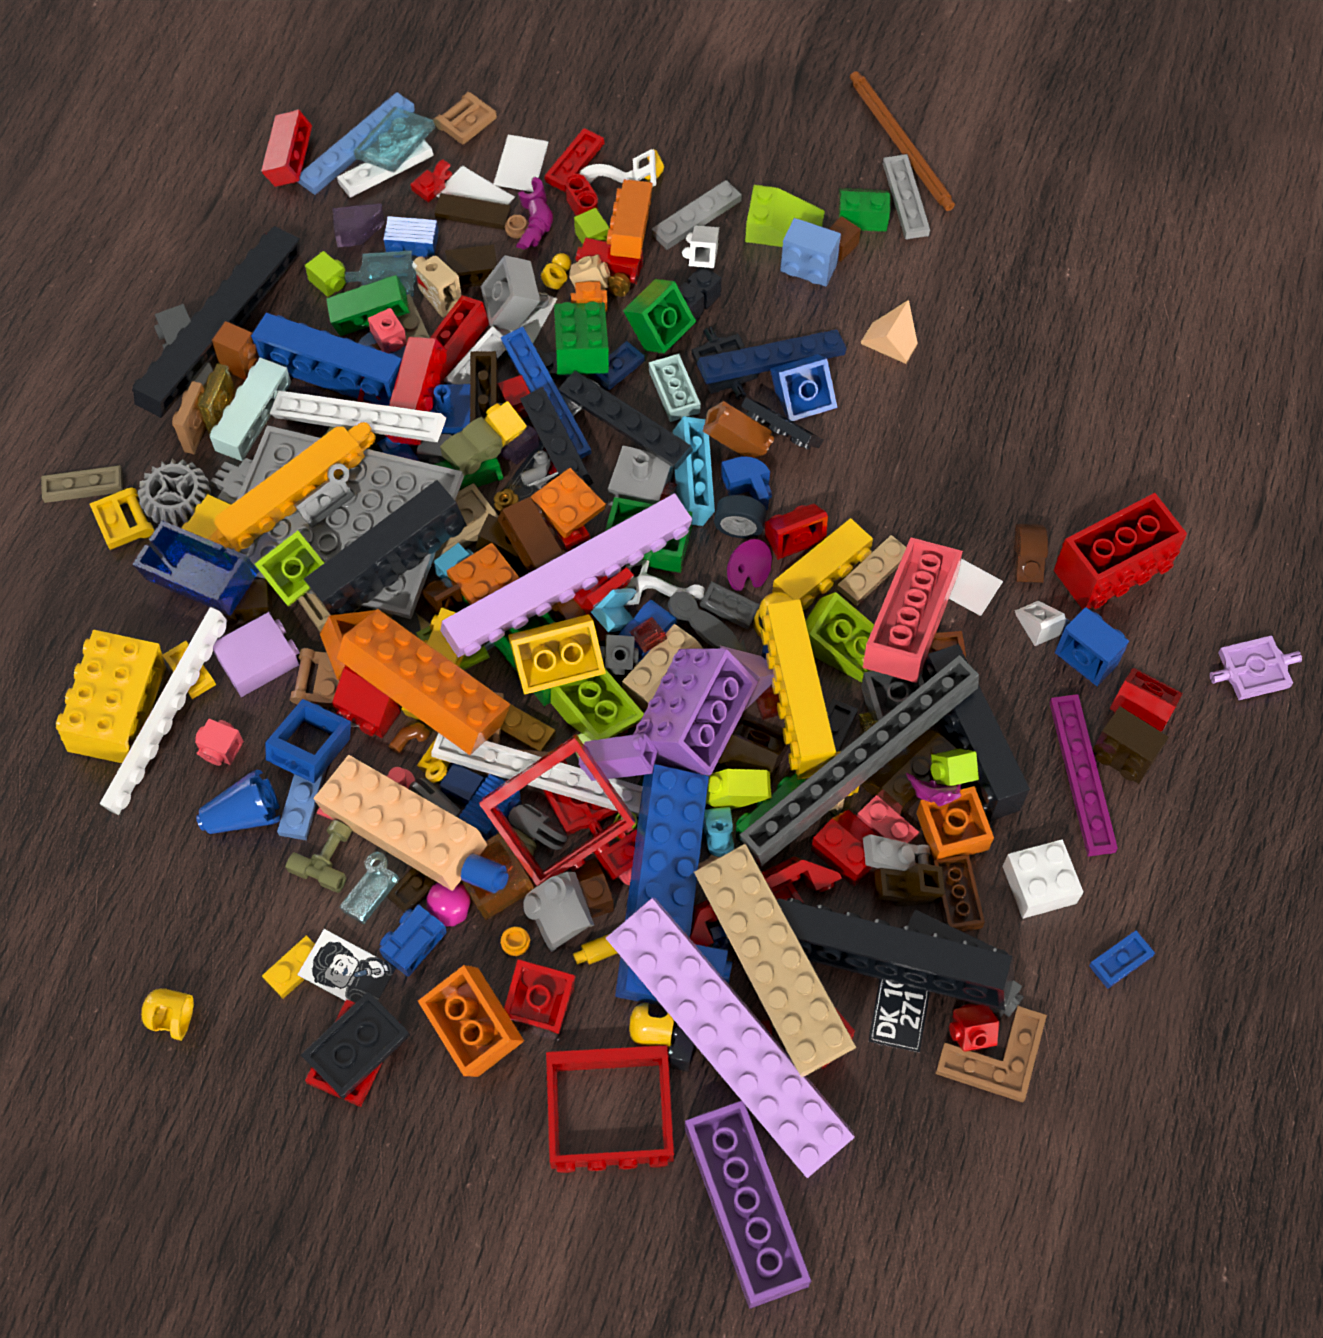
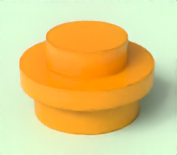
[501,927,530,956]

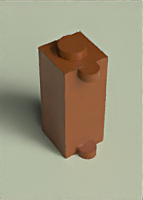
[703,401,774,458]

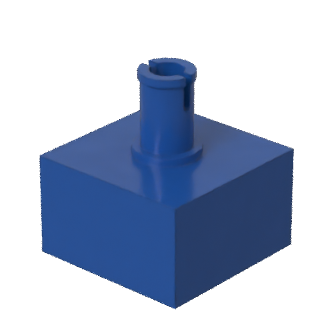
[430,384,470,436]

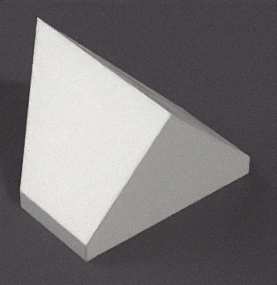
[1015,601,1071,646]

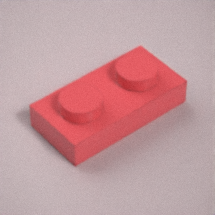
[857,795,919,844]

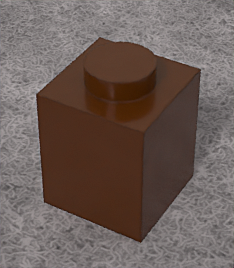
[829,216,861,262]

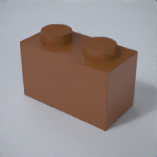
[212,321,259,380]

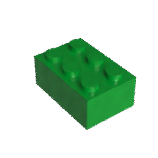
[554,302,609,375]
[605,497,693,573]

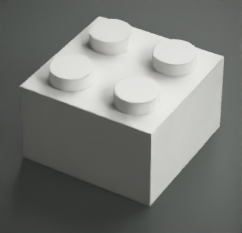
[1003,840,1083,919]

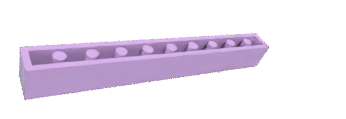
[440,493,693,658]

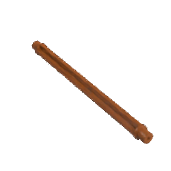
[850,71,955,211]

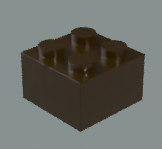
[1093,706,1169,784]

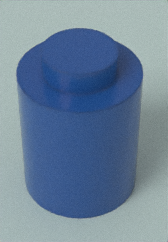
[461,853,509,893]

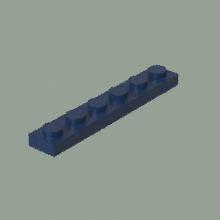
[697,329,847,384]

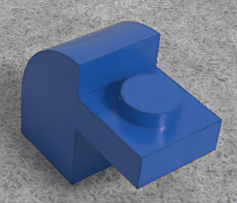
[721,457,772,510]

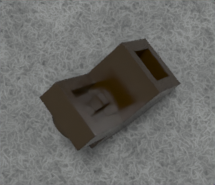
[874,863,945,906]

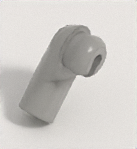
[520,450,551,485]

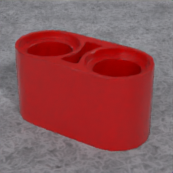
[565,174,599,216]

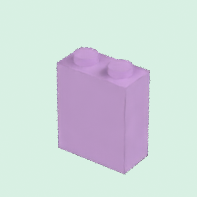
[213,612,299,697]

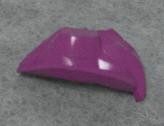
[906,773,961,807]

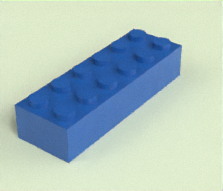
[251,313,402,406]

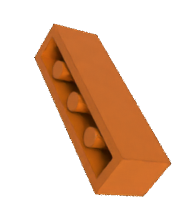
[607,179,652,259]

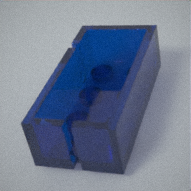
[132,520,259,616]

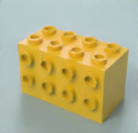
[56,630,166,763]

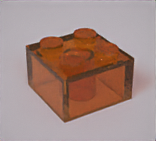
[461,833,534,920]

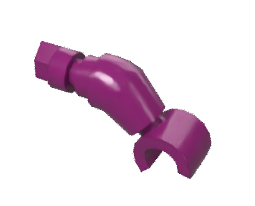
[516,177,553,250]

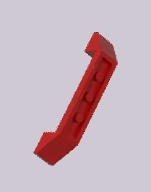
[690,856,842,947]

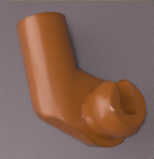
[388,722,430,754]

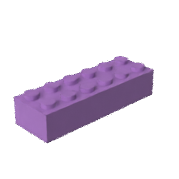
[685,1101,811,1309]

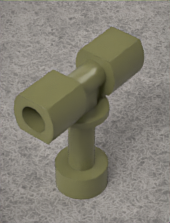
[285,820,352,893]

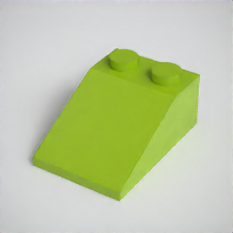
[745,185,825,247]
[805,592,874,682]
[551,669,644,740]

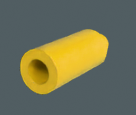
[573,933,618,965]

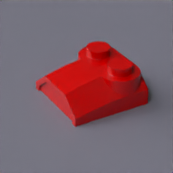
[504,959,576,1034]

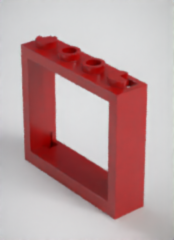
[479,734,635,886]
[546,1045,674,1173]

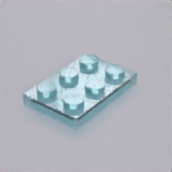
[353,106,435,173]

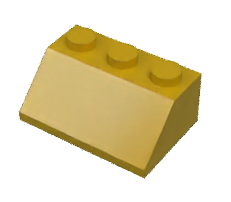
[508,614,606,695]

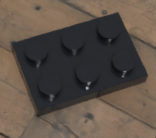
[741,397,824,450]
[301,991,410,1100]

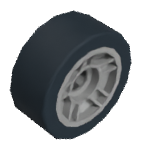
[714,495,766,539]

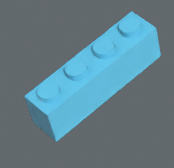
[672,416,715,526]

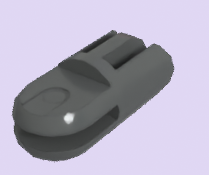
[409,778,460,818]
[508,804,568,850]

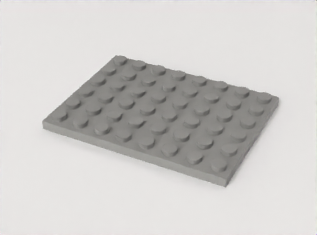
[210,425,464,619]

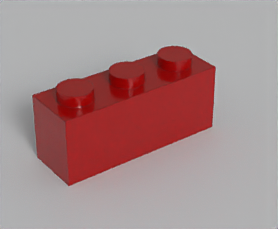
[261,110,312,187]

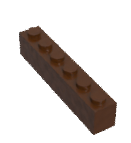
[497,497,611,646]

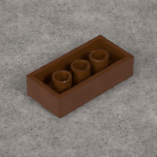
[932,855,985,931]

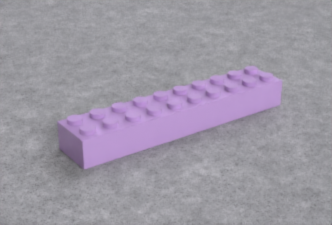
[606,897,854,1178]

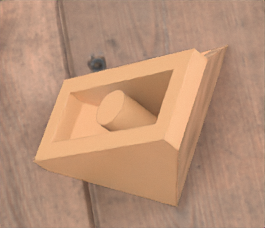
[861,300,917,364]

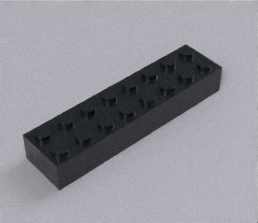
[777,898,1014,1010]

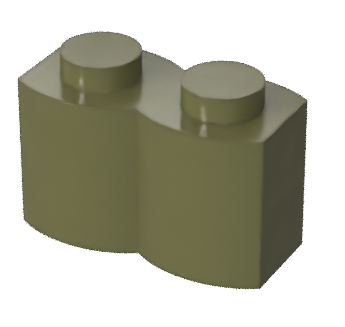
[440,417,503,476]

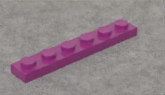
[1049,694,1118,856]

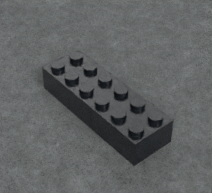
[304,480,467,615]
[922,644,1030,822]

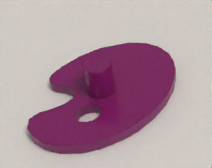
[727,539,772,591]

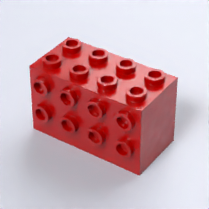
[1053,493,1187,610]

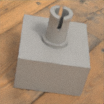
[481,255,549,331]
[608,446,673,506]

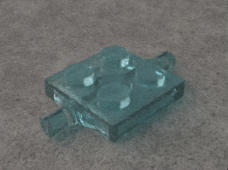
[345,250,417,297]

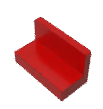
[573,567,634,615]

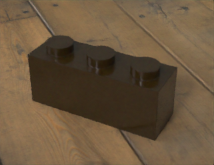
[470,351,498,423]

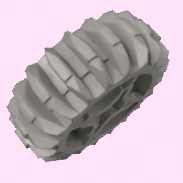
[138,459,211,527]

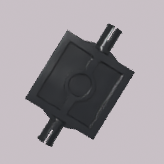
[691,327,758,400]

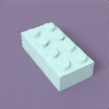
[649,354,700,422]

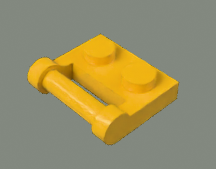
[90,488,155,550]

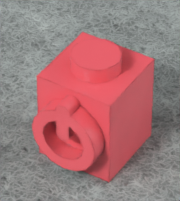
[368,308,407,353]
[195,719,244,766]

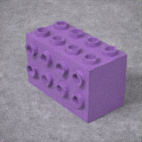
[633,649,758,775]

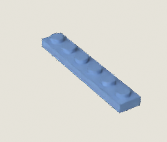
[298,93,415,195]

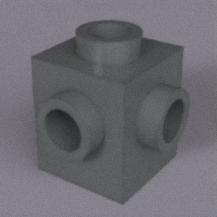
[599,635,639,675]

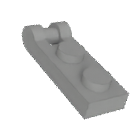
[863,834,931,871]

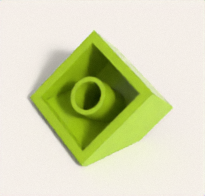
[255,531,324,607]

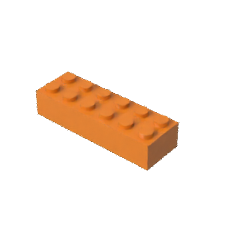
[336,609,511,755]

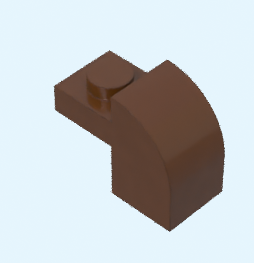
[1014,524,1048,582]

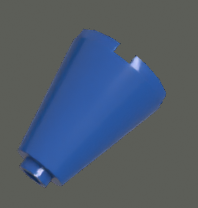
[196,769,281,834]

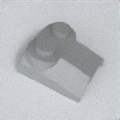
[523,872,594,951]

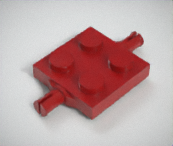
[542,759,618,836]

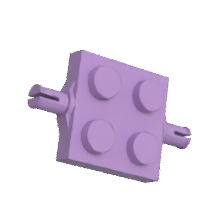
[1210,636,1302,700]

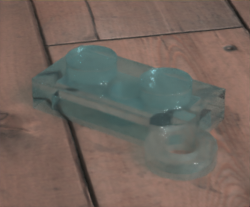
[339,852,399,924]

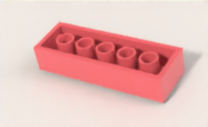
[863,538,963,683]

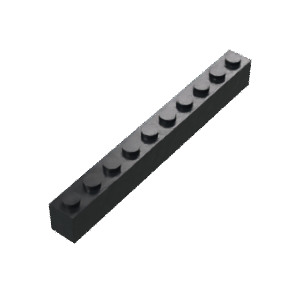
[132,226,300,418]

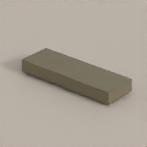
[41,465,123,503]

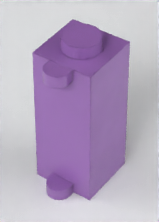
[579,733,657,781]

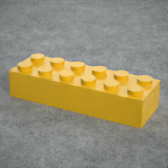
[761,600,836,779]

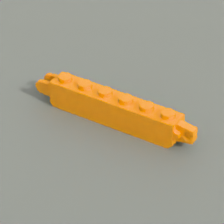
[204,422,376,558]

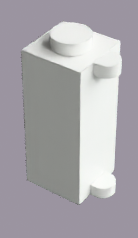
[682,226,719,268]

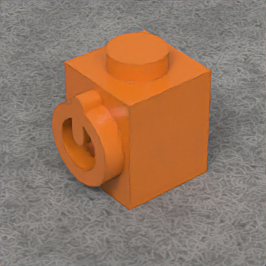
[571,281,608,312]

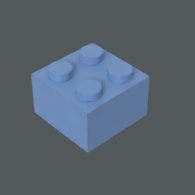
[781,218,841,286]

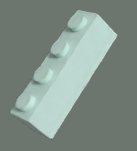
[210,358,291,461]

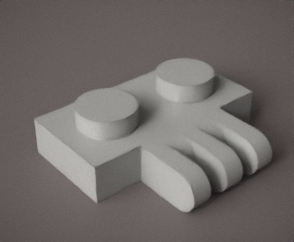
[210,458,252,505]

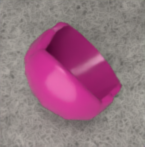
[427,882,470,926]

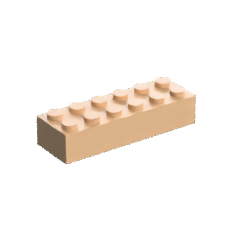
[313,755,487,891]

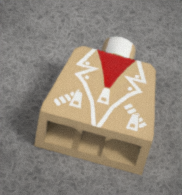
[412,256,461,317]

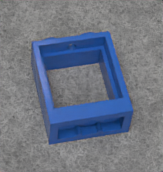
[265,699,351,783]

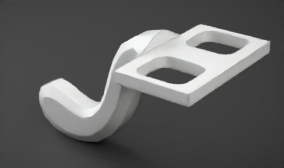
[579,149,656,187]
[625,560,705,606]

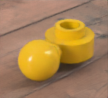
[541,253,571,289]

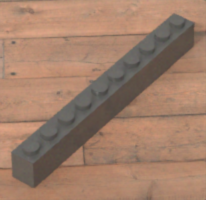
[740,655,979,866]

